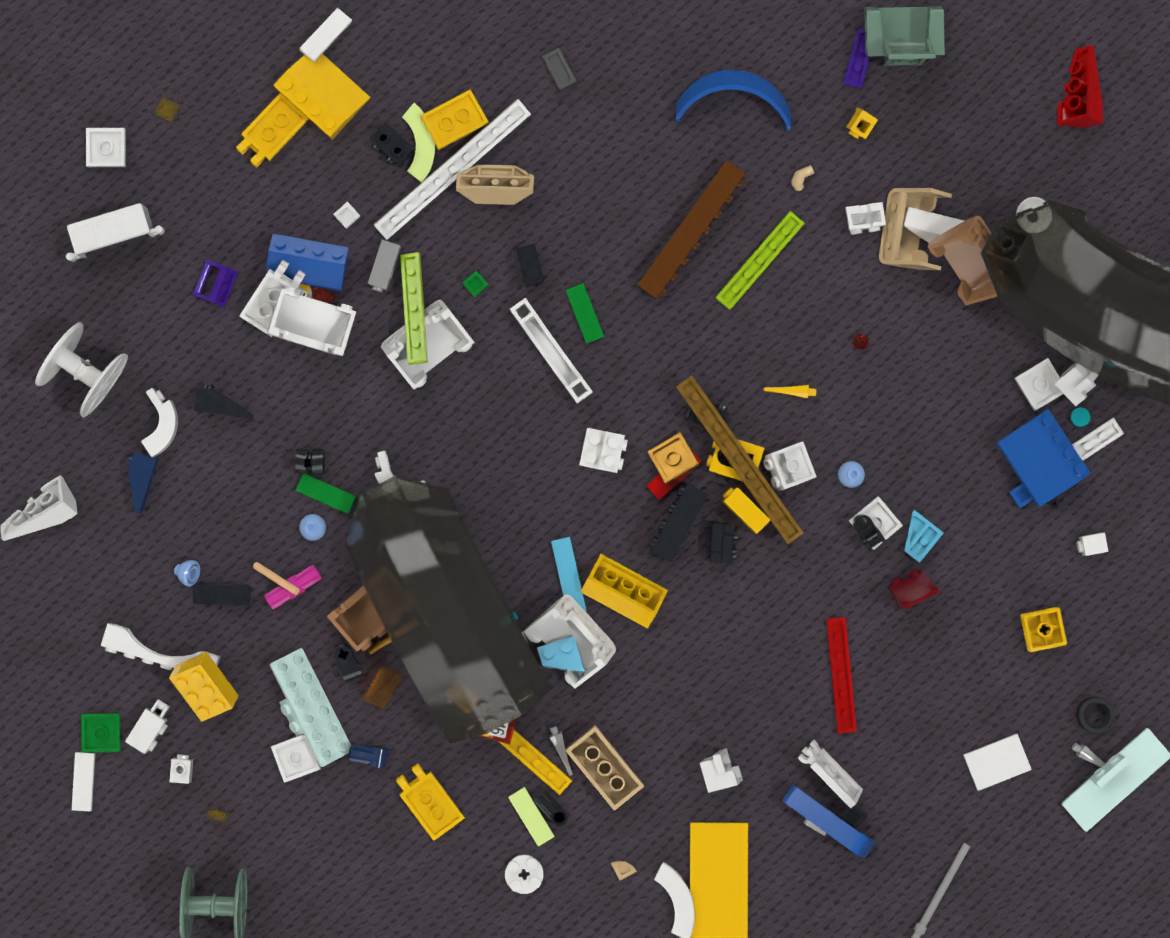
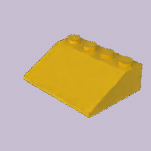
[273,54,371,140]

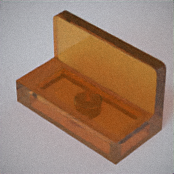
[363,665,402,709]

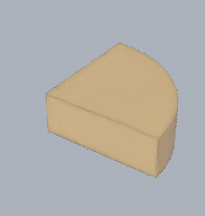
[611,861,637,880]

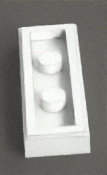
[299,8,352,62]
[1072,418,1124,460]
[72,752,95,811]

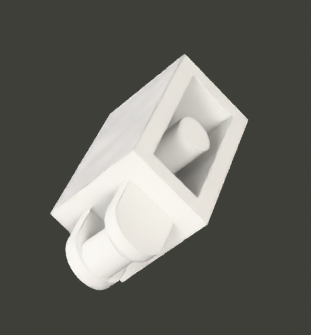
[125,699,170,754]

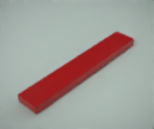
[826,617,857,734]

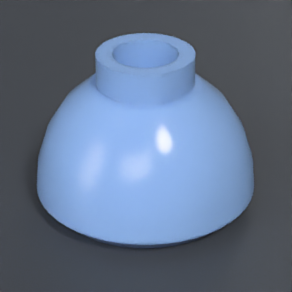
[838,461,865,488]
[299,514,326,541]
[174,560,200,587]

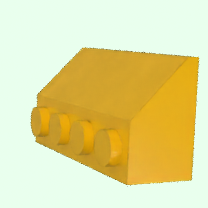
[580,554,668,629]

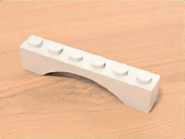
[510,298,593,404]
[101,623,220,670]

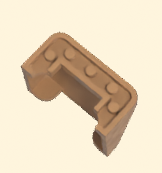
[927,216,1014,305]

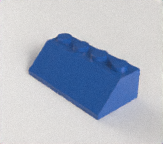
[266,234,349,291]

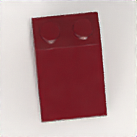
[888,569,940,609]

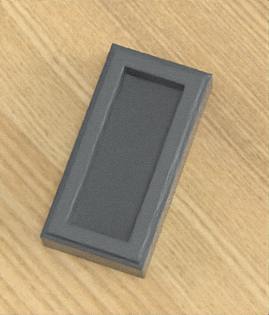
[542,48,577,91]

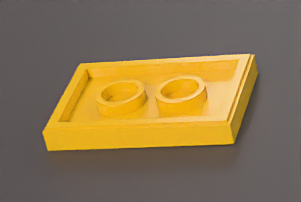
[420,89,489,150]

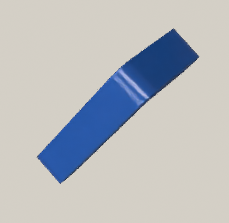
[782,785,876,858]

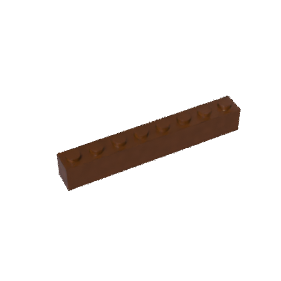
[637,160,745,300]

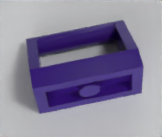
[192,259,238,307]

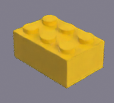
[169,652,239,722]

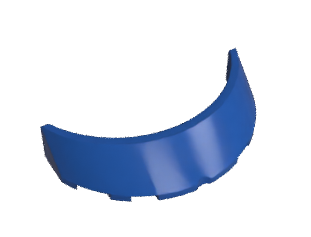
[675,70,791,132]

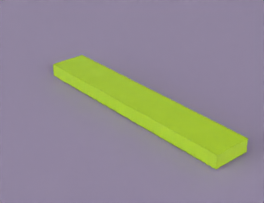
[715,211,805,310]
[400,252,428,365]

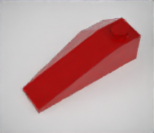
[1057,45,1103,128]

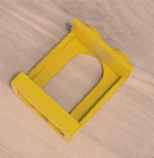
[706,439,764,481]

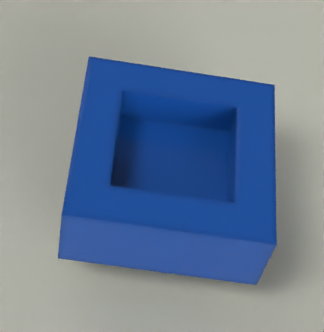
[1009,483,1033,508]

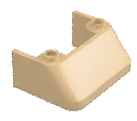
[879,188,952,270]

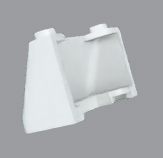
[267,286,356,356]
[381,300,475,389]
[524,594,616,689]

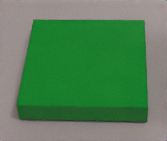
[81,713,121,753]

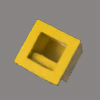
[846,107,878,139]

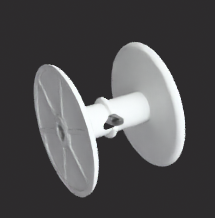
[35,322,128,417]

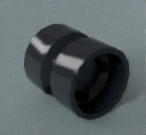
[295,449,325,474]

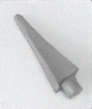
[549,726,573,776]
[1071,743,1105,768]

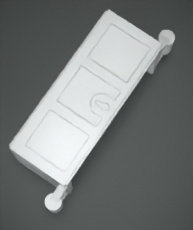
[66,203,165,262]

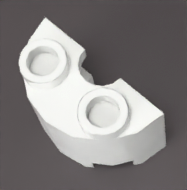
[845,202,886,235]

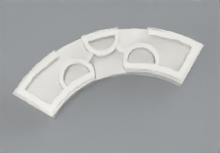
[654,862,695,938]

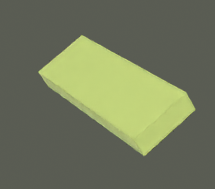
[508,787,555,846]

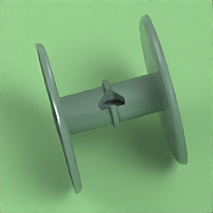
[180,866,248,938]

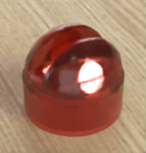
[852,333,869,350]

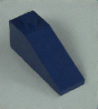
[127,452,159,514]

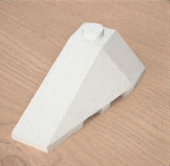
[903,207,964,243]
[0,475,77,541]

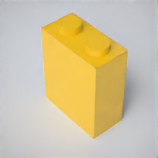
[722,487,770,534]

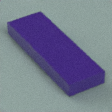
[843,29,870,89]

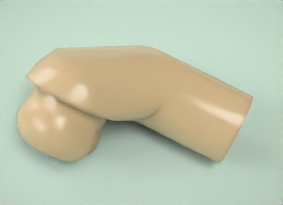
[791,165,814,191]

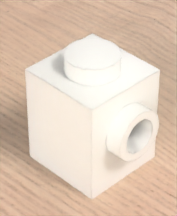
[170,754,193,784]

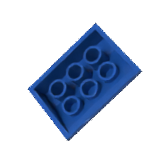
[996,409,1091,507]

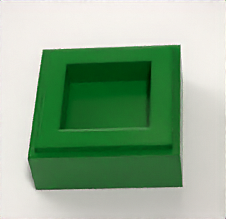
[462,271,489,297]

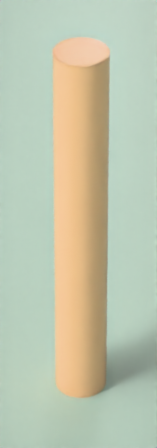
[253,562,300,595]

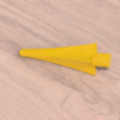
[763,385,816,398]

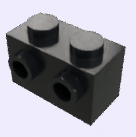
[370,122,415,167]

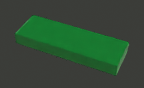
[566,283,604,344]
[296,473,356,514]

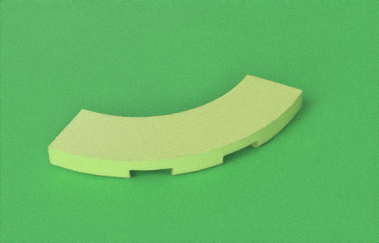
[402,103,435,183]

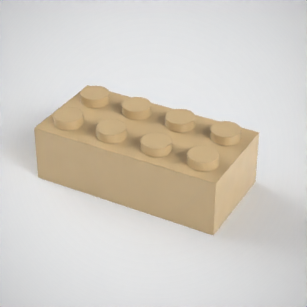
[565,725,644,811]

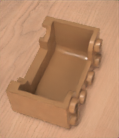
[327,565,418,651]

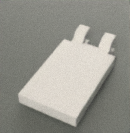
[239,260,305,337]
[798,740,863,808]

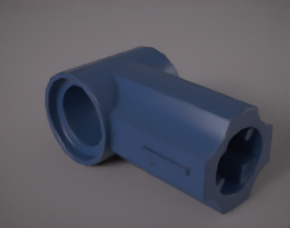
[348,744,389,768]

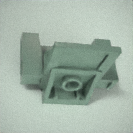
[864,6,945,66]

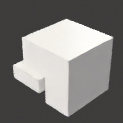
[1055,354,1105,406]
[700,748,743,793]

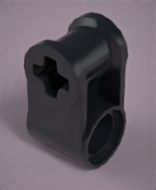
[853,514,886,552]
[335,644,363,683]

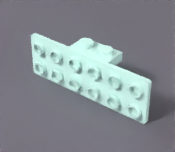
[270,648,351,767]
[1062,728,1170,832]

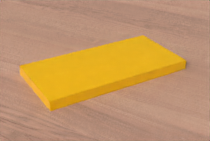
[690,822,748,938]

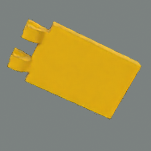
[236,93,309,168]
[396,763,465,841]

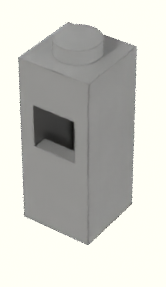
[368,240,401,293]

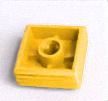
[1020,607,1067,652]

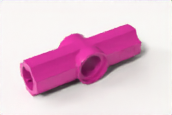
[264,565,322,609]

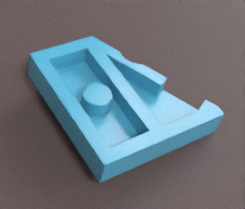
[904,510,944,563]
[537,636,585,673]

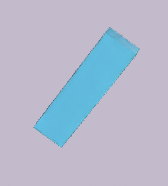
[551,537,587,612]

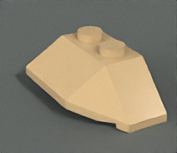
[456,165,534,205]

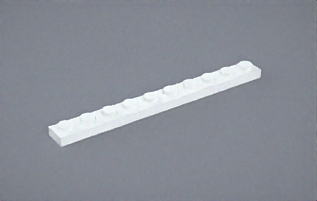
[374,99,531,240]

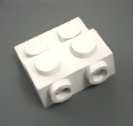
[579,428,628,473]
[764,441,816,492]

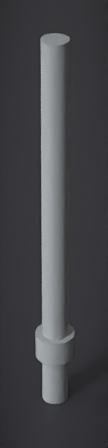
[911,843,970,938]

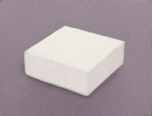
[333,201,360,229]

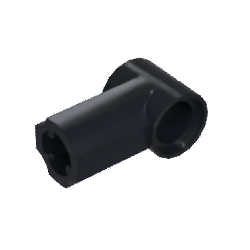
[534,790,569,826]

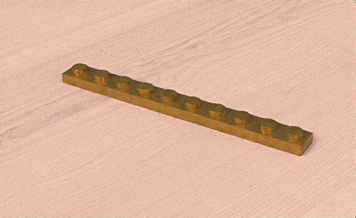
[676,376,803,544]

